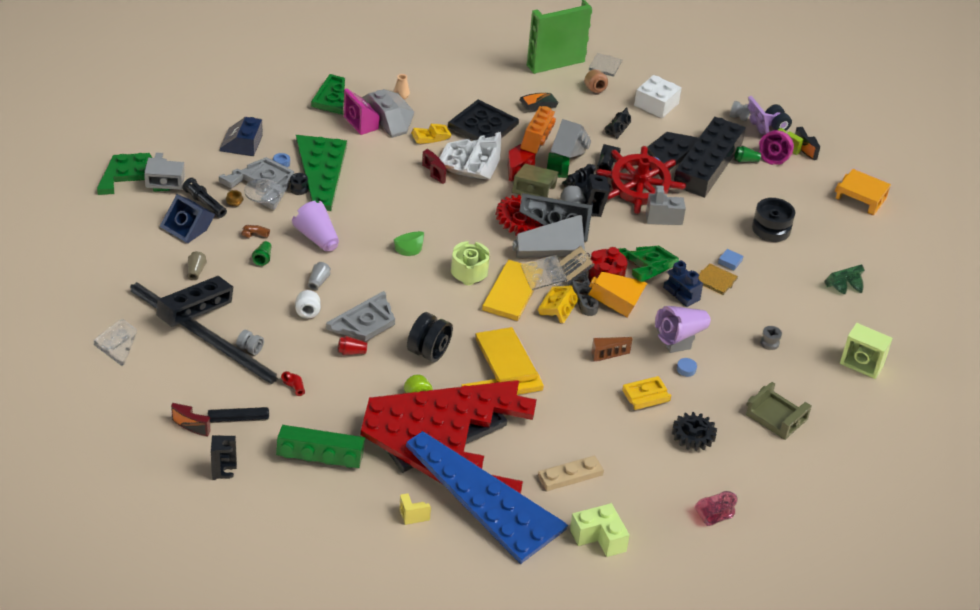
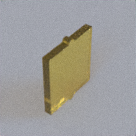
[698,263,738,295]

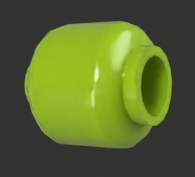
[404,374,433,393]

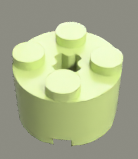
[451,241,490,286]

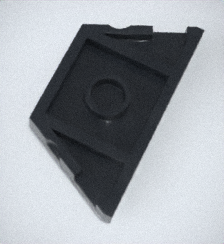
[647,132,699,171]

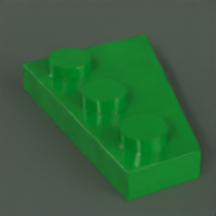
[311,74,345,115]

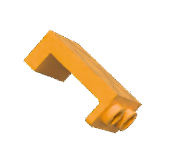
[835,169,891,215]

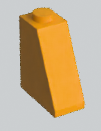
[588,272,647,318]

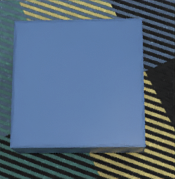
[718,249,743,270]

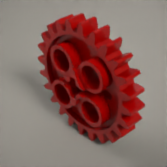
[495,195,545,236]

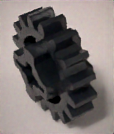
[672,412,717,451]

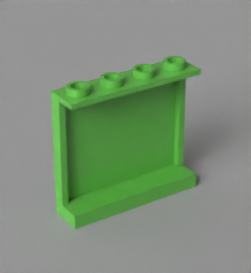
[526,0,592,74]

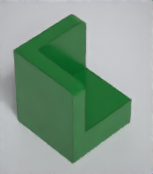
[547,152,569,178]

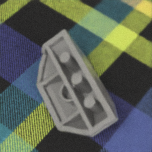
[362,89,414,138]

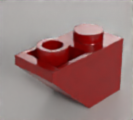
[507,144,536,182]

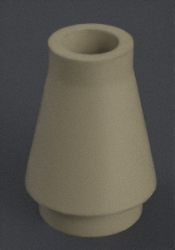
[187,251,207,280]

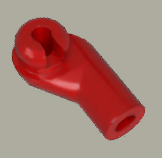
[281,371,305,396]

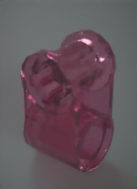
[695,491,738,526]

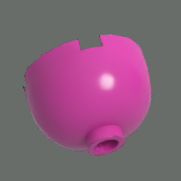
[759,130,794,165]

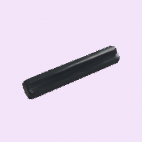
[208,407,269,422]

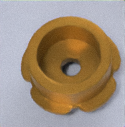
[226,190,244,206]

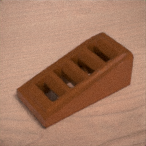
[591,337,632,361]

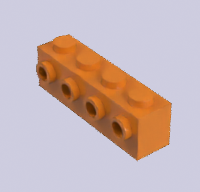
[520,106,556,154]

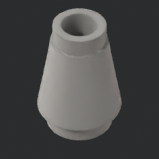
[308,262,331,290]

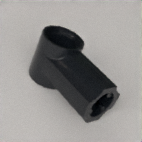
[597,144,621,171]

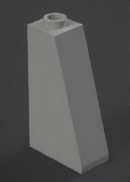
[513,215,585,258]

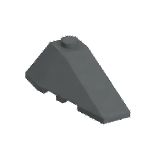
[519,193,593,242]

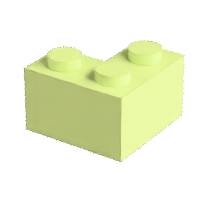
[570,503,630,557]

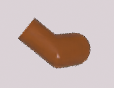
[241,225,270,238]

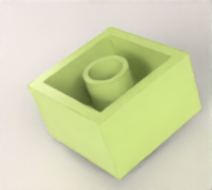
[840,323,893,379]

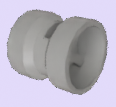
[730,101,750,121]
[236,329,264,355]

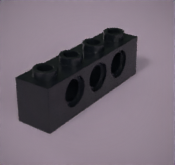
[156,276,234,327]

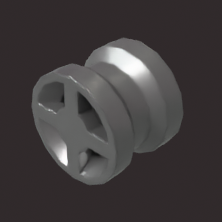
[760,326,782,350]

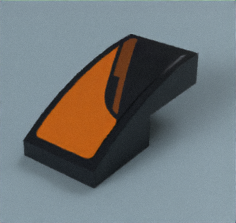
[519,93,559,111]
[795,127,820,160]

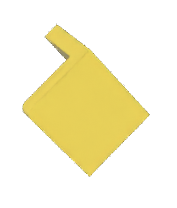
[399,493,431,525]

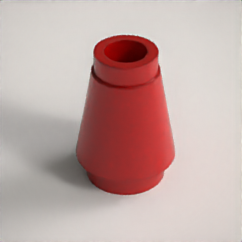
[338,336,367,355]

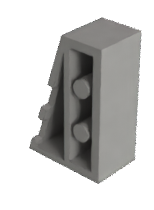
[551,119,591,158]

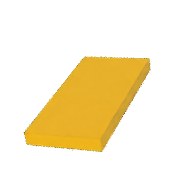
[482,259,543,321]
[475,327,538,382]

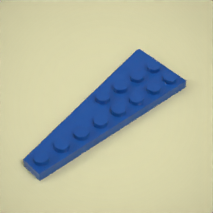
[406,431,568,564]

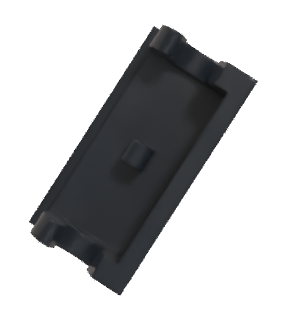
[210,435,237,480]

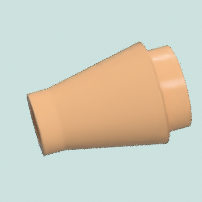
[393,74,410,100]

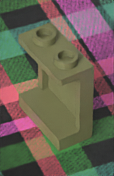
[512,164,559,198]
[746,382,812,440]

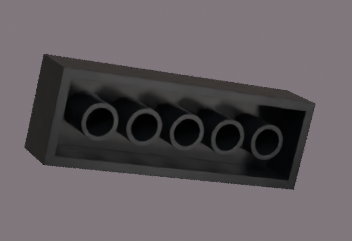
[674,116,746,198]

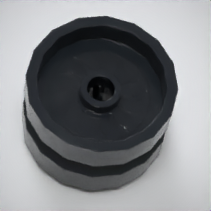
[752,198,796,242]
[407,312,453,362]

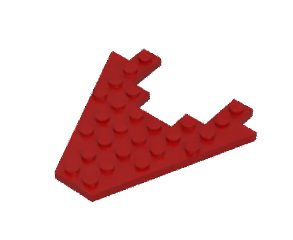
[360,380,537,494]

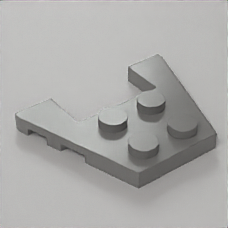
[219,157,294,210]

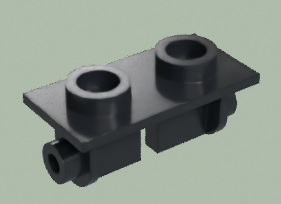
[605,107,631,139]

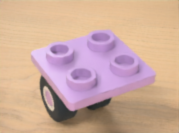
[747,96,792,135]

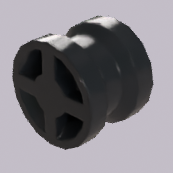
[290,173,308,195]

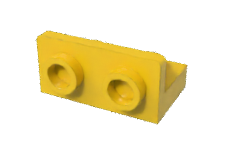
[538,286,578,323]

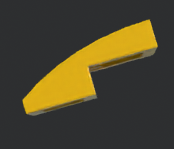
[411,123,451,144]

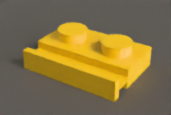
[622,376,671,410]

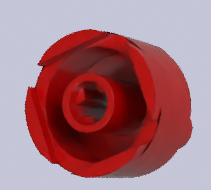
[588,247,628,283]

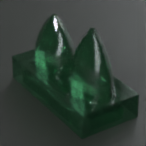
[824,264,865,294]

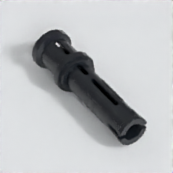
[182,177,227,218]

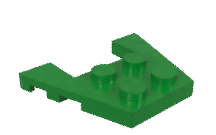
[97,153,170,195]
[618,245,679,282]

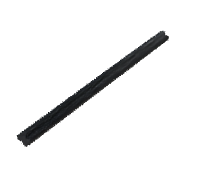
[130,282,278,384]

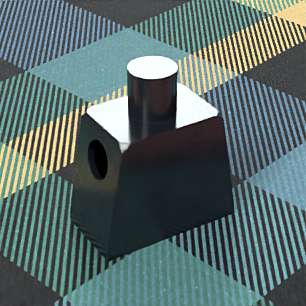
[583,174,610,217]

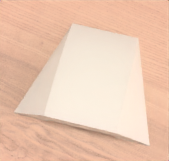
[439,132,501,179]

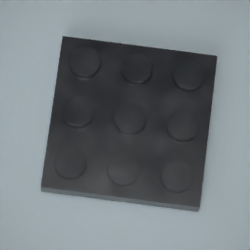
[448,99,519,140]

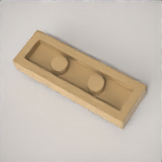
[538,455,604,492]

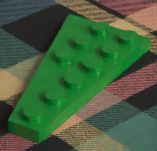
[296,135,347,211]

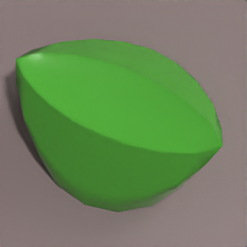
[394,231,424,256]

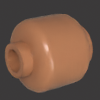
[584,69,608,93]

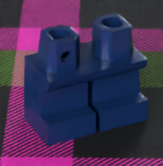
[663,260,703,307]

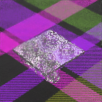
[521,255,567,290]

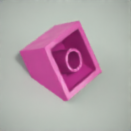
[344,88,380,135]

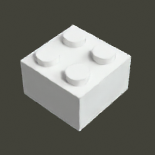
[634,75,682,118]

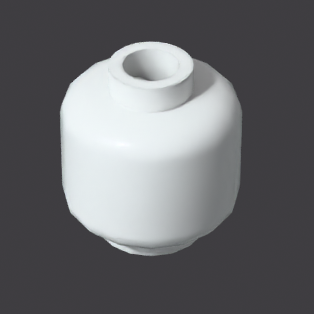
[295,290,321,319]

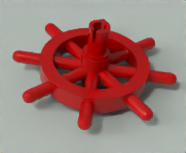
[596,146,686,214]

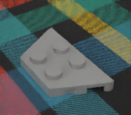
[326,291,395,341]

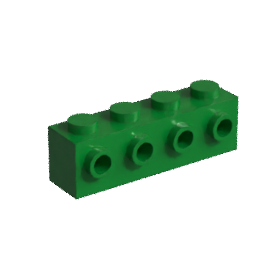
[276,424,365,468]

